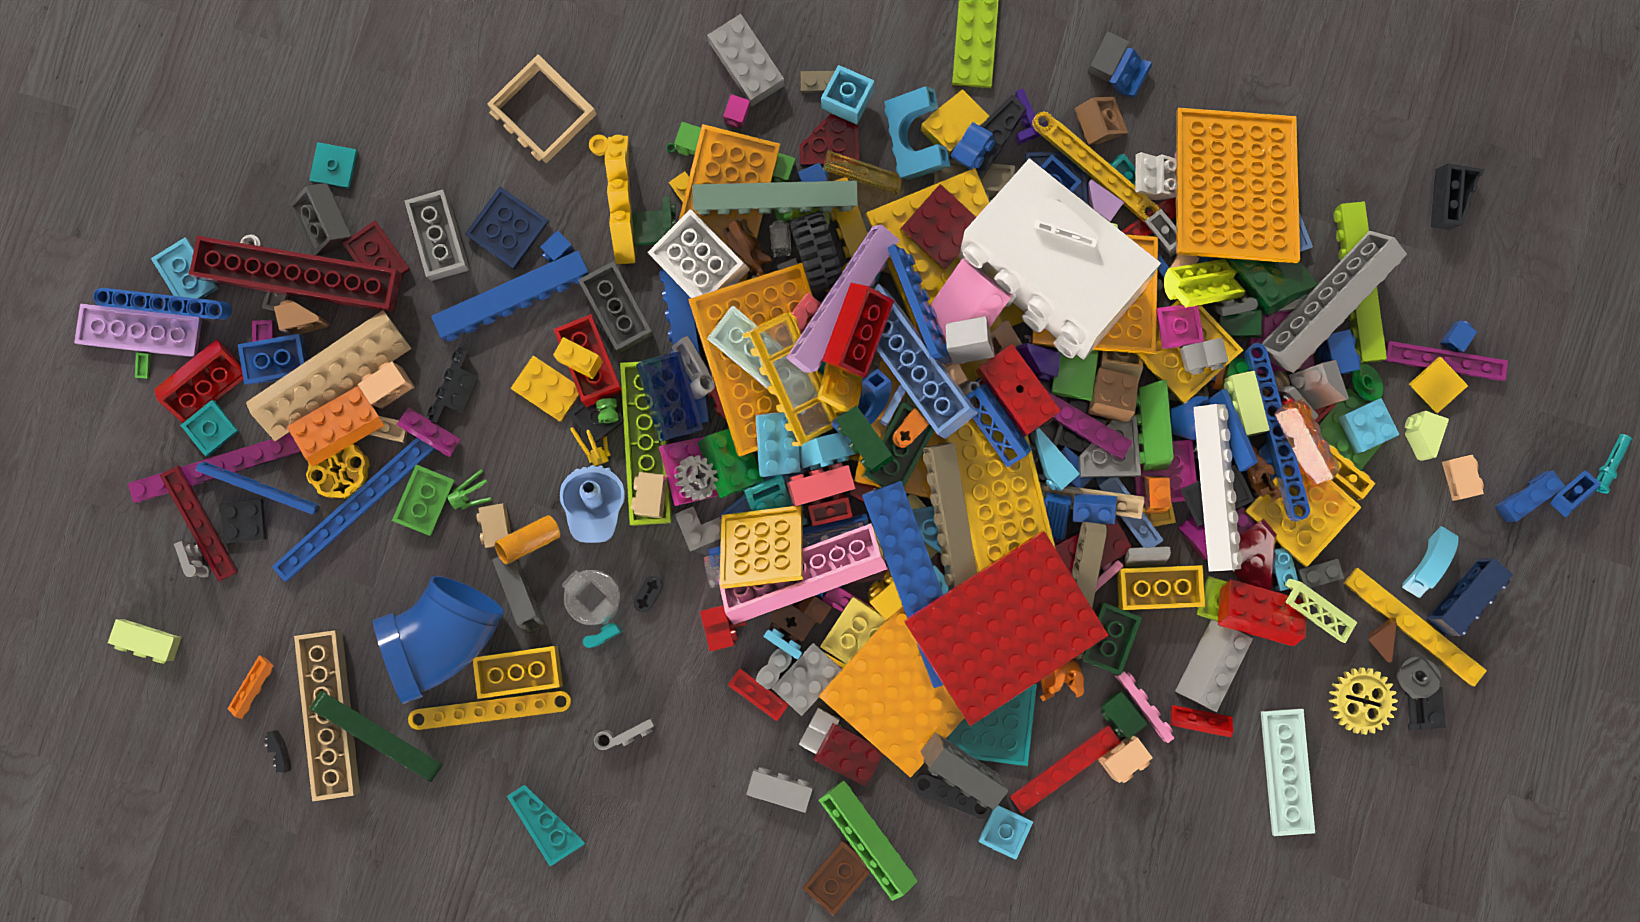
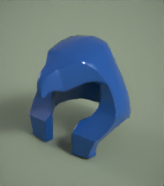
[1169,396,1210,440]

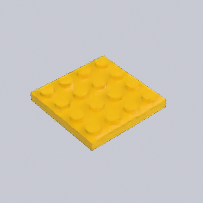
[1135,299,1243,404]
[1244,452,1361,567]
[720,505,803,589]

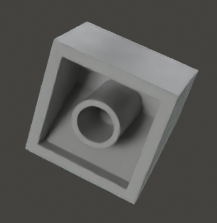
[1289,360,1349,410]

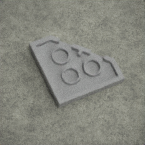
[1078,416,1141,478]

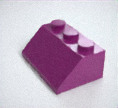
[1177,506,1255,560]

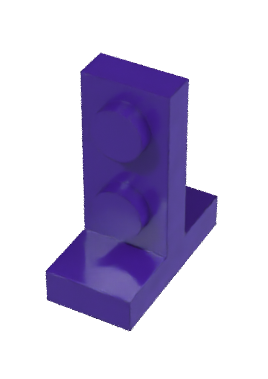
[1014,88,1048,145]

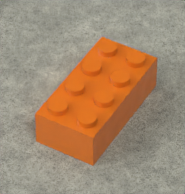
[287,386,385,467]

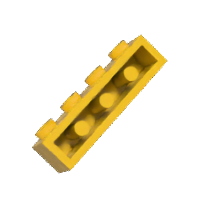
[1296,433,1376,500]

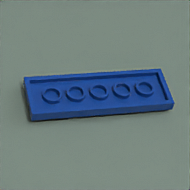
[887,244,952,365]

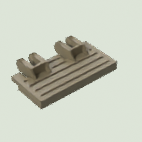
[934,159,1015,200]

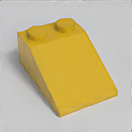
[920,89,990,157]

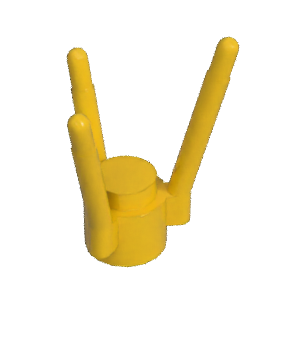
[570,427,611,466]

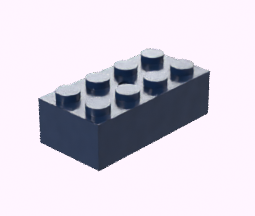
[1427,558,1513,636]

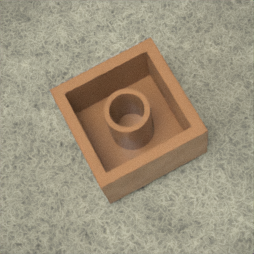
[1088,368,1139,423]

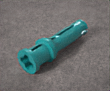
[1596,434,1633,494]

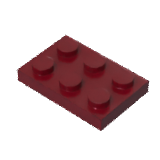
[342,220,411,275]
[814,723,884,787]

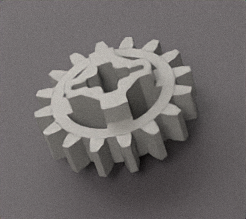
[674,455,718,501]

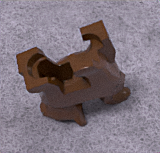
[723,219,772,277]
[1246,446,1282,501]

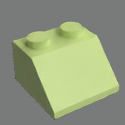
[1405,411,1449,461]

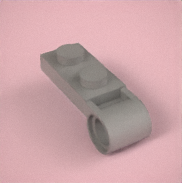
[672,336,715,399]
[594,718,656,750]

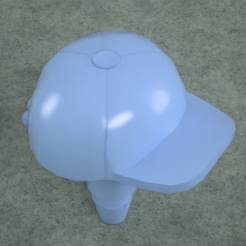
[560,465,625,543]

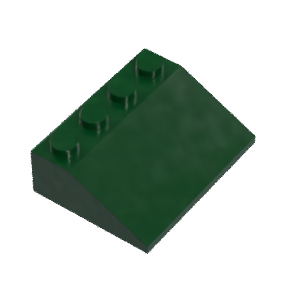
[1221,258,1318,317]

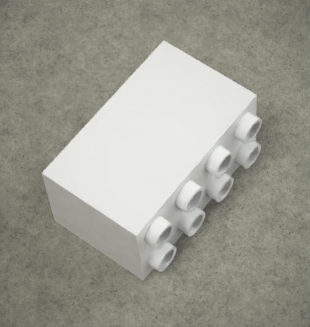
[958,159,1160,360]

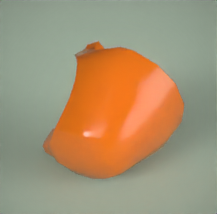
[1040,659,1084,701]

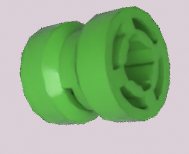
[596,398,619,423]

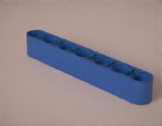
[93,288,232,320]

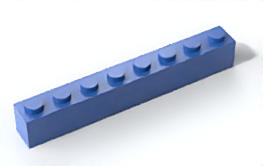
[431,251,590,342]
[659,268,711,425]

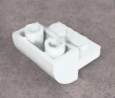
[1135,152,1176,200]

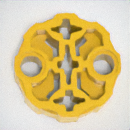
[306,444,370,499]

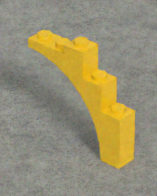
[605,135,636,264]

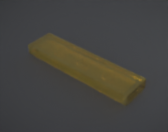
[823,150,902,194]

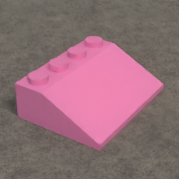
[917,259,1013,364]

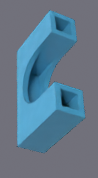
[884,86,950,180]

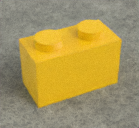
[553,337,603,379]

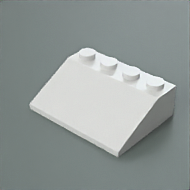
[648,209,750,298]

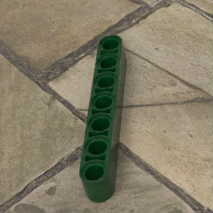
[309,691,443,783]

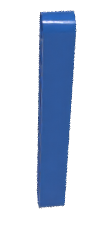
[1244,343,1310,522]

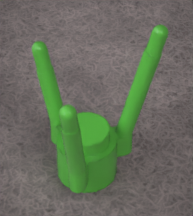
[448,469,492,510]

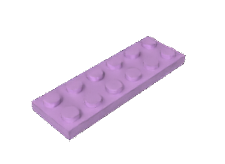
[74,304,202,357]

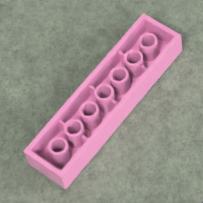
[718,524,888,625]

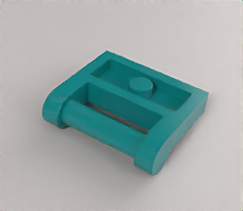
[743,475,792,511]
[583,623,624,648]

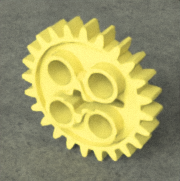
[1329,667,1398,735]

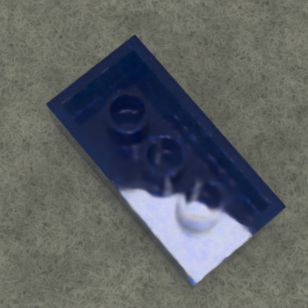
[636,351,703,443]

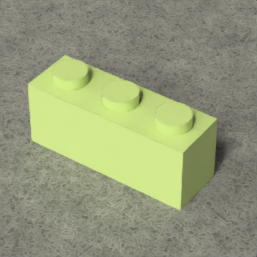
[1224,371,1269,436]
[108,619,182,664]

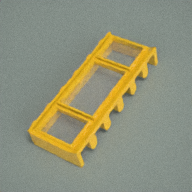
[742,312,840,446]

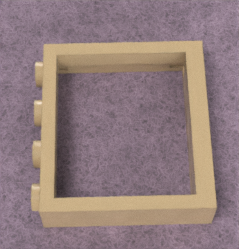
[487,54,597,164]

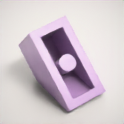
[1087,180,1124,222]

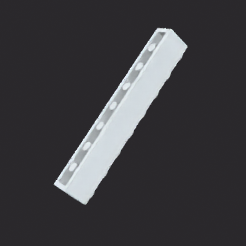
[1194,404,1242,571]

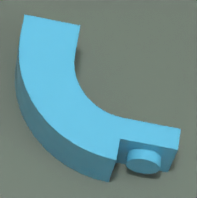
[1402,526,1458,598]

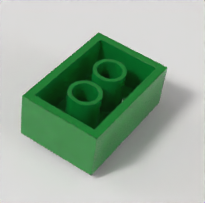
[697,429,764,498]

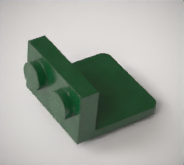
[633,196,676,246]

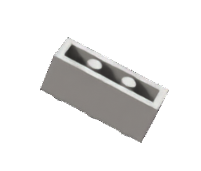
[746,767,813,813]

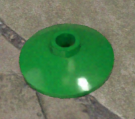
[1352,363,1383,402]

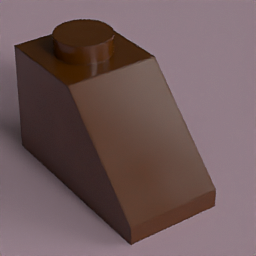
[791,596,832,624]

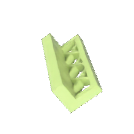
[1285,579,1357,643]

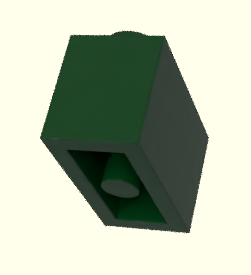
[1220,308,1265,339]
[1099,691,1147,740]

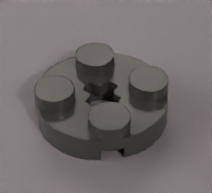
[1396,657,1441,699]

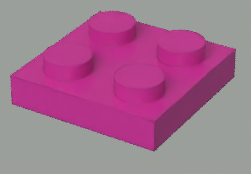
[1156,305,1204,349]

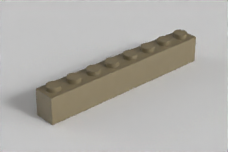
[923,442,977,591]

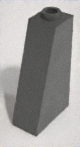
[492,556,547,634]

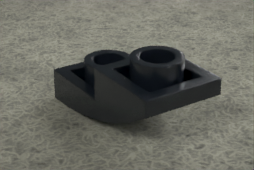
[264,730,291,773]

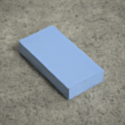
[880,385,906,426]

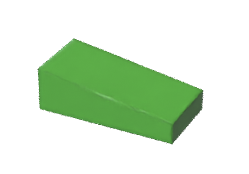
[135,353,151,379]

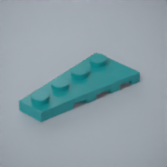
[507,785,585,866]

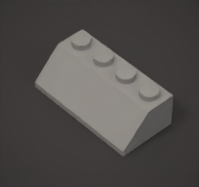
[1175,619,1253,712]

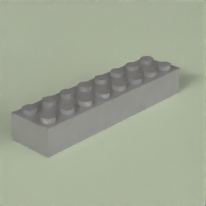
[1262,231,1407,373]

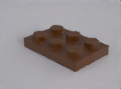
[802,840,871,916]

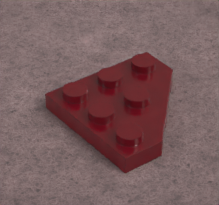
[799,113,859,166]
[1232,519,1277,590]

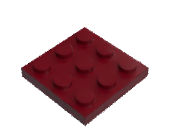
[900,184,976,270]

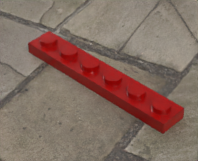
[1009,725,1121,814]

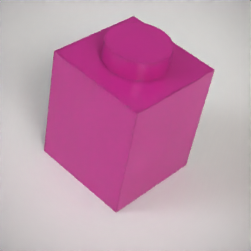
[723,94,750,128]

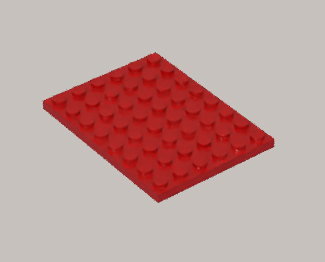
[904,530,1108,726]

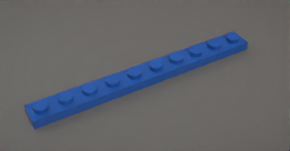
[272,438,436,582]

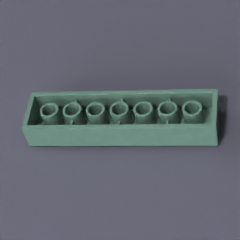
[692,181,858,215]

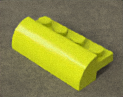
[1164,259,1246,307]

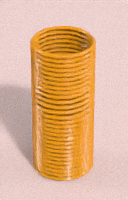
[495,515,560,565]

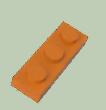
[227,655,274,719]

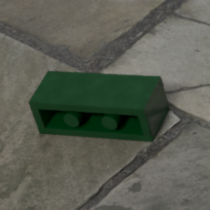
[836,405,895,473]

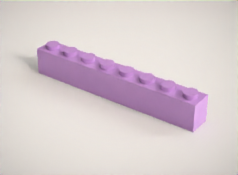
[786,225,899,373]

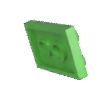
[392,465,454,536]

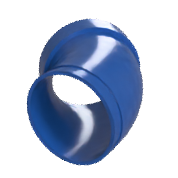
[373,576,504,704]

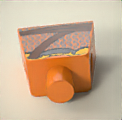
[1143,475,1171,514]

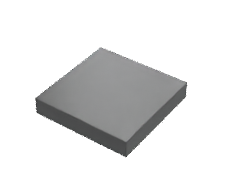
[1122,547,1171,569]

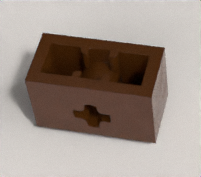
[769,604,816,643]

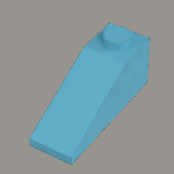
[1032,428,1080,492]

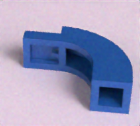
[832,369,891,438]

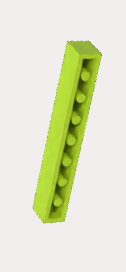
[1333,201,1387,364]

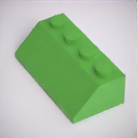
[1136,380,1174,471]

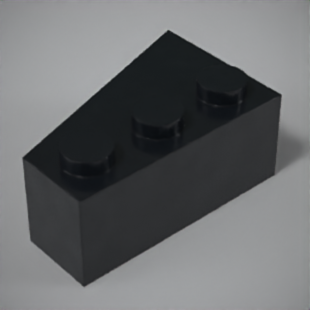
[1431,163,1485,230]

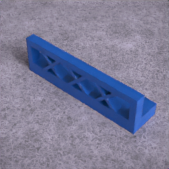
[966,383,1032,468]

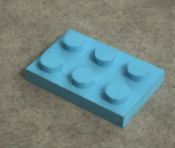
[151,237,219,308]
[756,412,800,477]

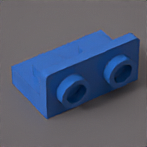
[1110,48,1152,98]

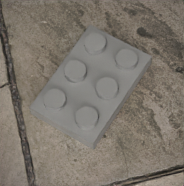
[772,643,842,716]

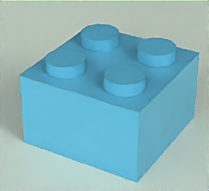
[821,65,874,124]
[1338,398,1399,454]
[799,433,855,470]

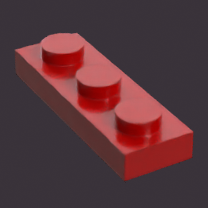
[728,668,789,721]
[1170,705,1233,737]

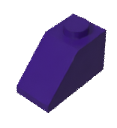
[1016,343,1061,381]

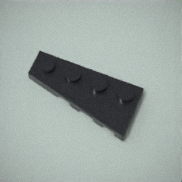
[976,95,1027,179]

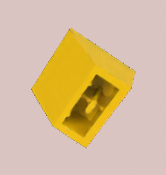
[867,570,902,620]

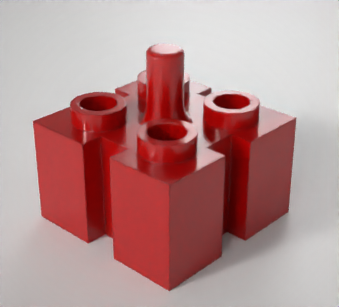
[700,605,746,651]

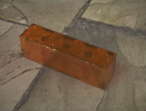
[1275,398,1339,485]

